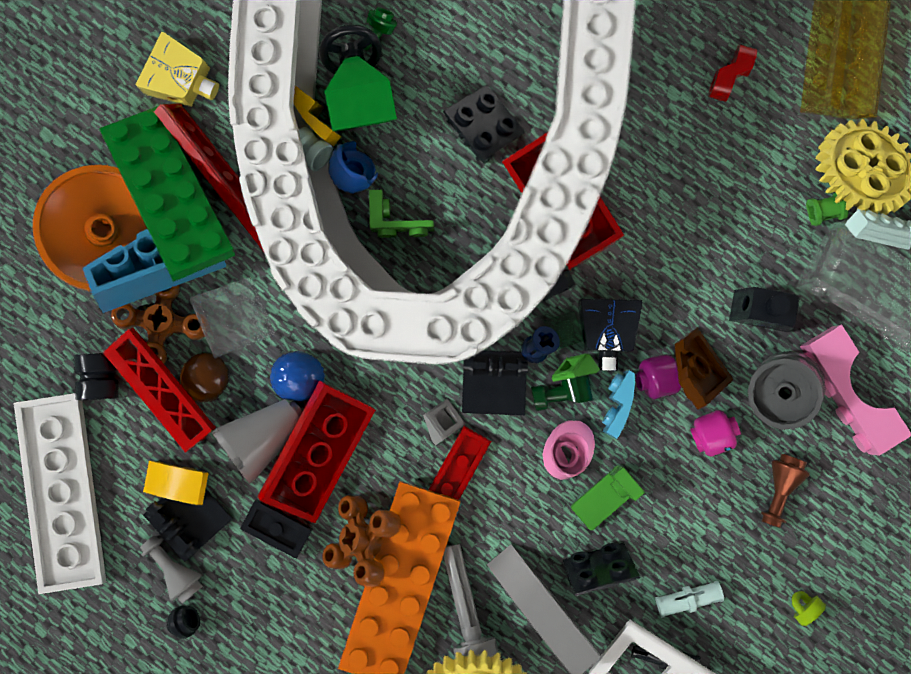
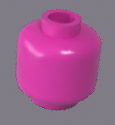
[690,410,741,457]

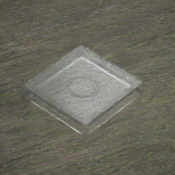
[190,277,275,358]

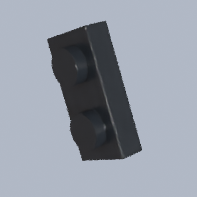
[240,499,313,559]

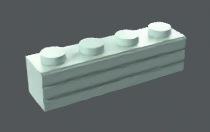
[845,209,911,250]

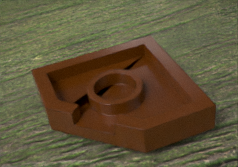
[674,327,734,410]

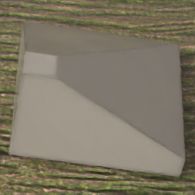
[423,398,466,445]

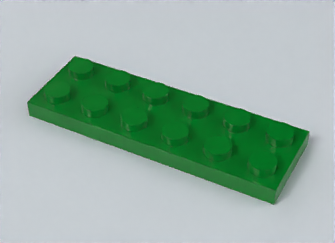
[99,106,235,282]

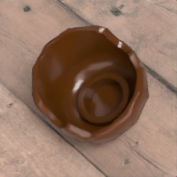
[180,352,229,403]

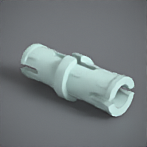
[655,581,724,618]

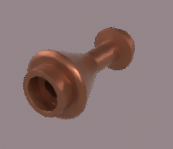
[760,454,810,528]

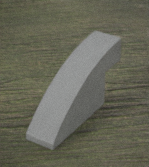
[487,544,601,674]

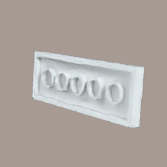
[14,393,107,594]

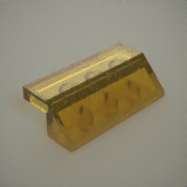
[800,0,891,120]

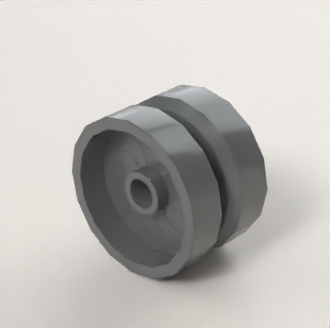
[747,351,826,430]

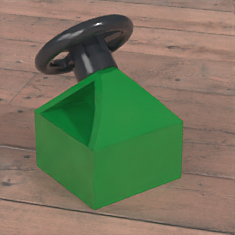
[319,24,397,132]

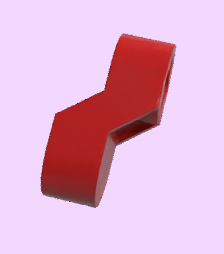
[708,44,758,102]

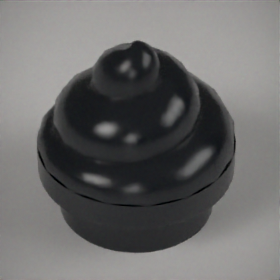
[167,605,200,639]

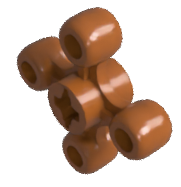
[111,285,208,369]
[322,495,401,587]

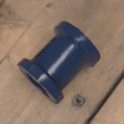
[521,326,560,363]

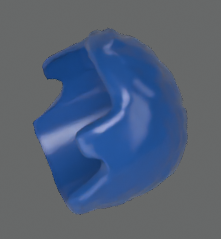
[328,141,378,194]
[270,351,325,402]

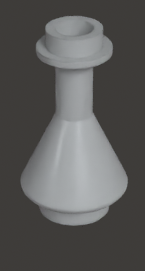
[140,535,203,604]

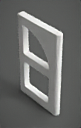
[589,619,716,674]

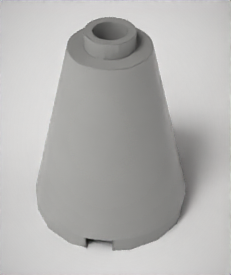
[211,399,302,484]

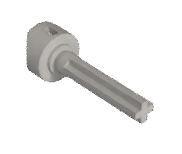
[443,544,501,660]

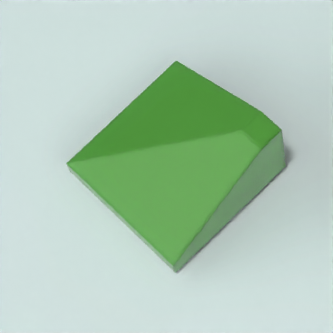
[551,353,600,382]

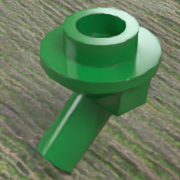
[364,7,397,50]

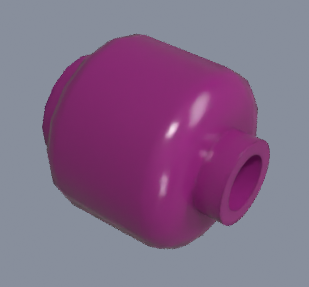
[635,354,681,399]

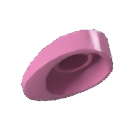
[543,420,595,480]

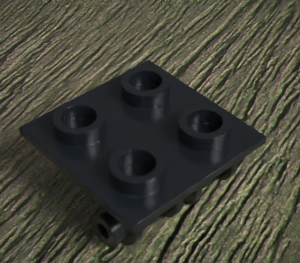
[443,85,525,164]
[462,351,528,416]
[143,489,233,562]
[563,543,640,596]

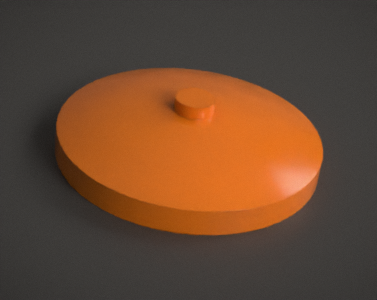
[32,165,148,292]

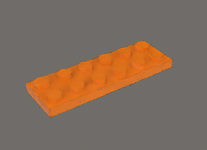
[338,481,461,674]

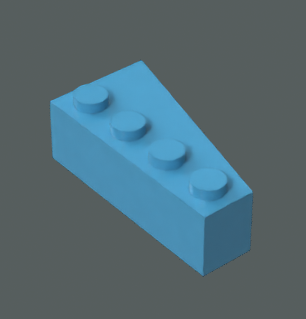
[83,229,227,313]

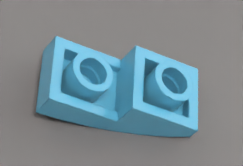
[602,370,635,439]

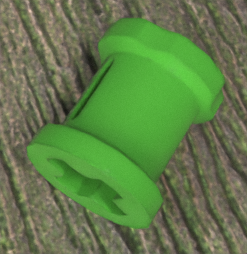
[806,193,849,226]

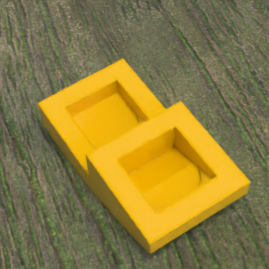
[293,86,341,147]
[143,460,209,505]

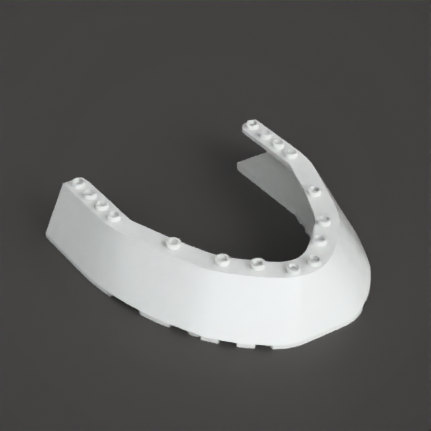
[228,0,635,364]

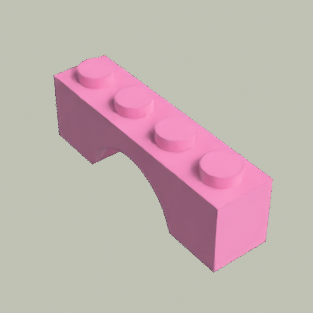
[800,325,911,456]

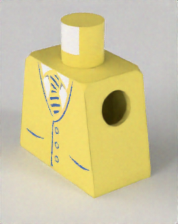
[135,32,219,107]

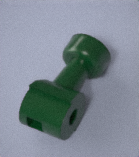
[531,375,594,412]

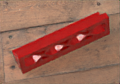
[103,327,216,453]

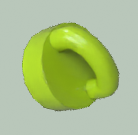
[791,591,826,626]

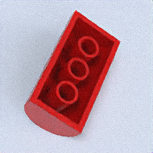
[502,131,625,270]
[257,380,376,523]

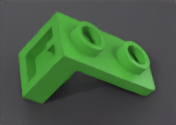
[369,190,435,238]
[571,465,645,530]

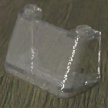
[793,220,911,353]

